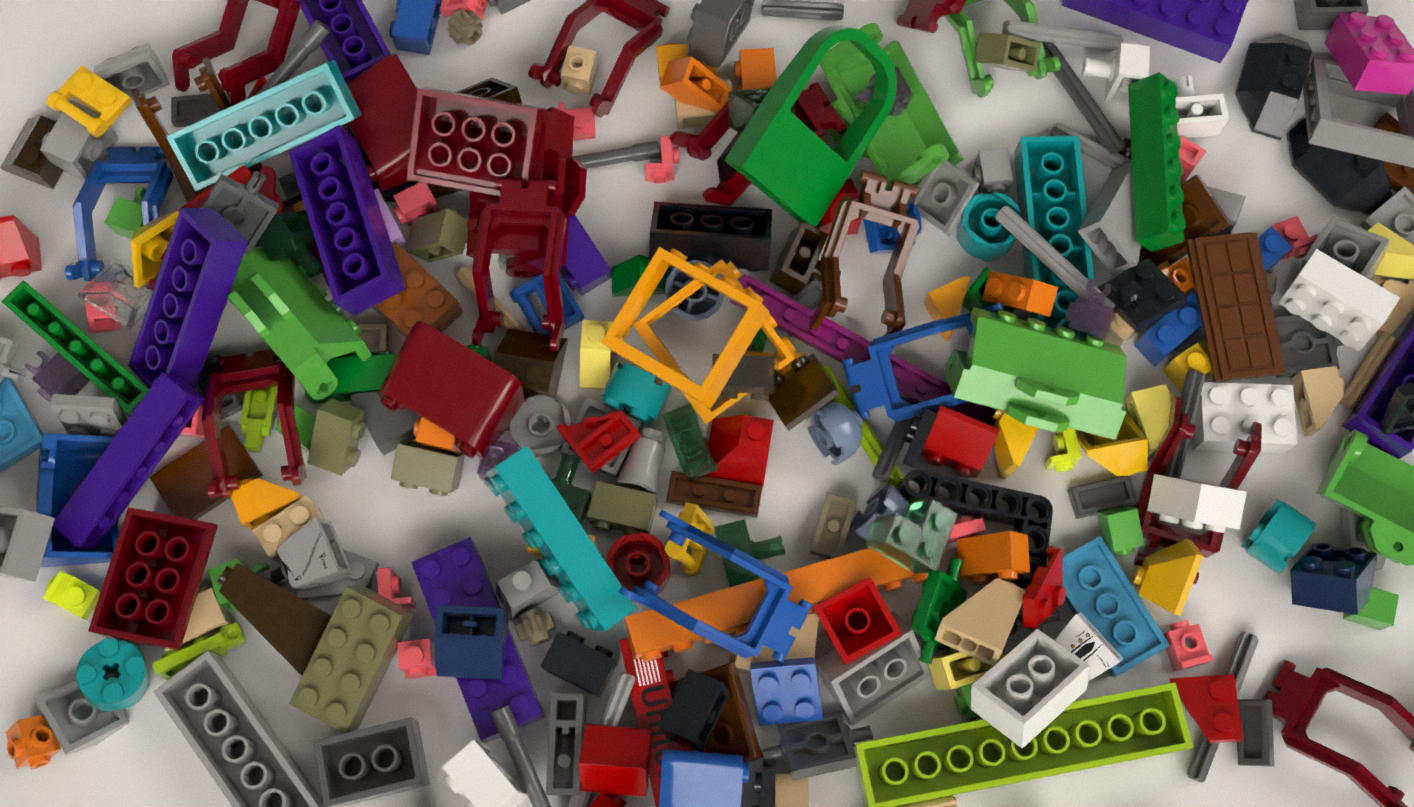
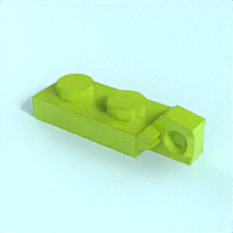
[240,386,278,452]
[152,622,247,680]

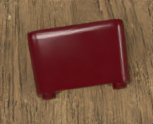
[347,53,417,192]
[378,321,525,460]

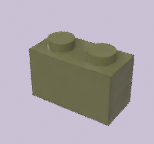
[974,32,1041,73]
[405,208,468,263]
[307,398,366,476]
[390,439,465,496]
[587,481,658,536]

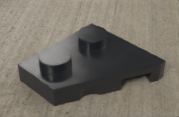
[903,409,938,468]

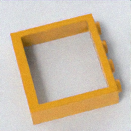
[601,247,769,409]
[633,259,796,424]

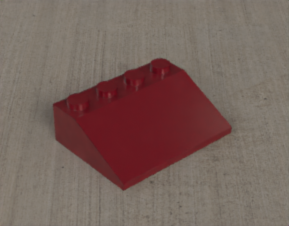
[407,87,545,196]
[88,507,218,650]

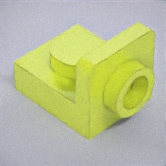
[1045,428,1082,472]
[43,571,101,620]

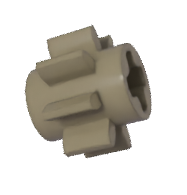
[447,10,483,45]
[515,608,556,647]

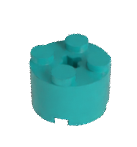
[956,192,1020,262]
[601,361,672,426]
[1241,499,1317,574]
[75,638,149,711]

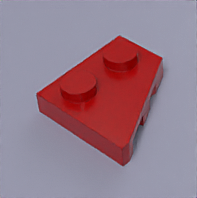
[556,410,642,474]
[1022,545,1066,629]
[1169,674,1243,743]

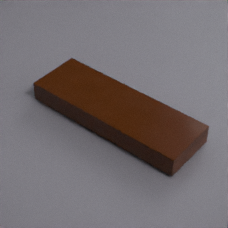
[666,471,763,517]

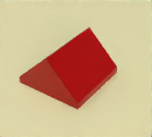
[814,577,902,665]
[579,724,652,797]

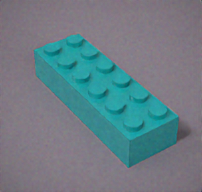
[166,60,362,191]
[486,446,637,631]

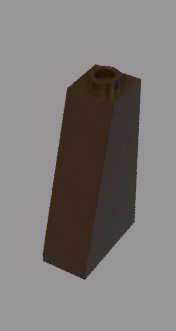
[217,563,332,676]

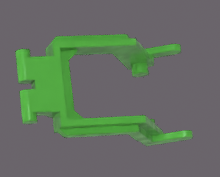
[944,0,1061,98]

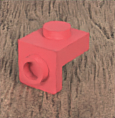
[644,136,679,184]

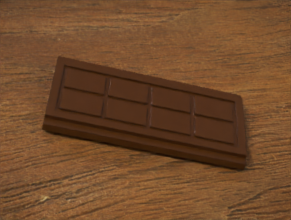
[1185,232,1286,382]

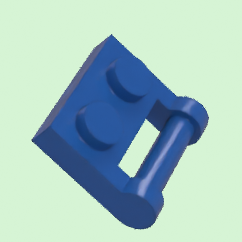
[509,274,585,335]

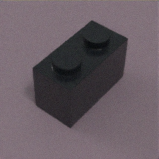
[540,631,617,698]
[659,669,731,752]

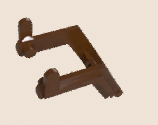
[131,57,263,203]
[809,170,919,336]

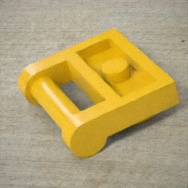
[46,65,132,138]
[665,502,715,576]

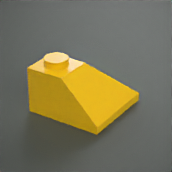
[131,211,179,289]
[992,409,1039,480]
[1075,413,1148,476]
[1132,539,1203,616]

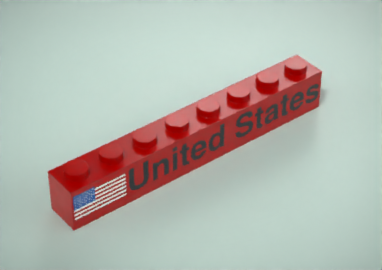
[619,638,691,807]

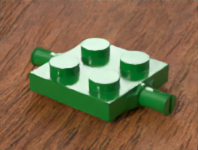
[911,557,968,664]

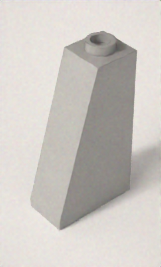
[1078,161,1141,275]

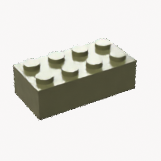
[289,584,415,733]

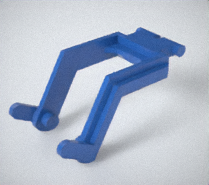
[65,146,174,281]
[842,303,1004,422]
[618,510,813,663]

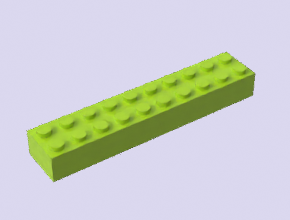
[854,682,1193,807]

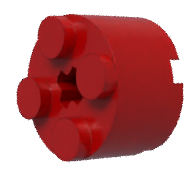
[606,533,670,601]

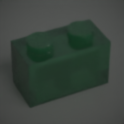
[662,403,718,481]

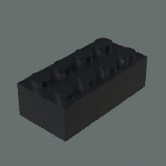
[649,201,772,272]

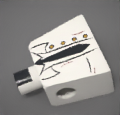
[1055,612,1124,681]

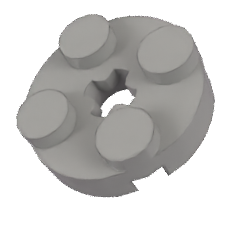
[510,395,572,457]

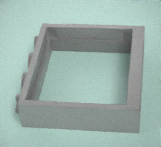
[1303,57,1414,168]

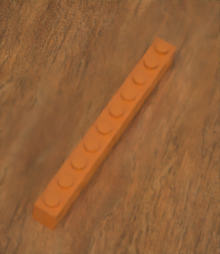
[624,532,940,662]

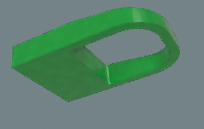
[724,25,897,227]

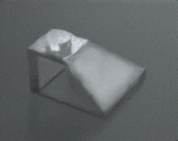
[78,257,152,330]

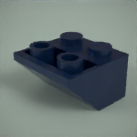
[1290,543,1378,615]
[434,605,509,680]

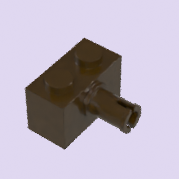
[769,221,841,295]

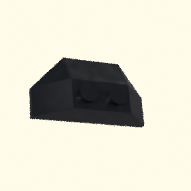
[1235,34,1312,140]
[1286,118,1393,215]

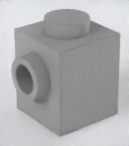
[972,148,1013,194]

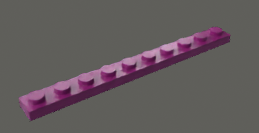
[730,274,996,446]

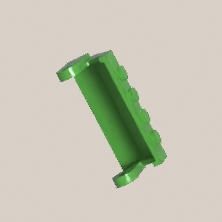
[820,23,964,189]
[227,247,372,400]
[946,307,1127,440]
[1316,429,1414,566]

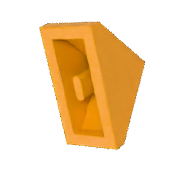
[924,276,971,341]

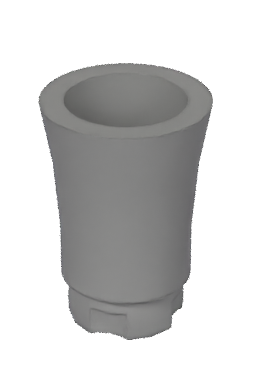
[615,427,667,495]

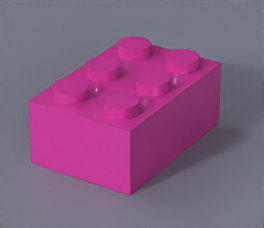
[1325,12,1414,95]

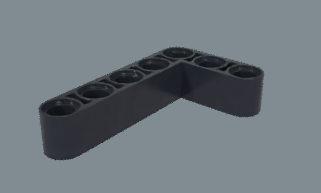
[897,470,1053,589]

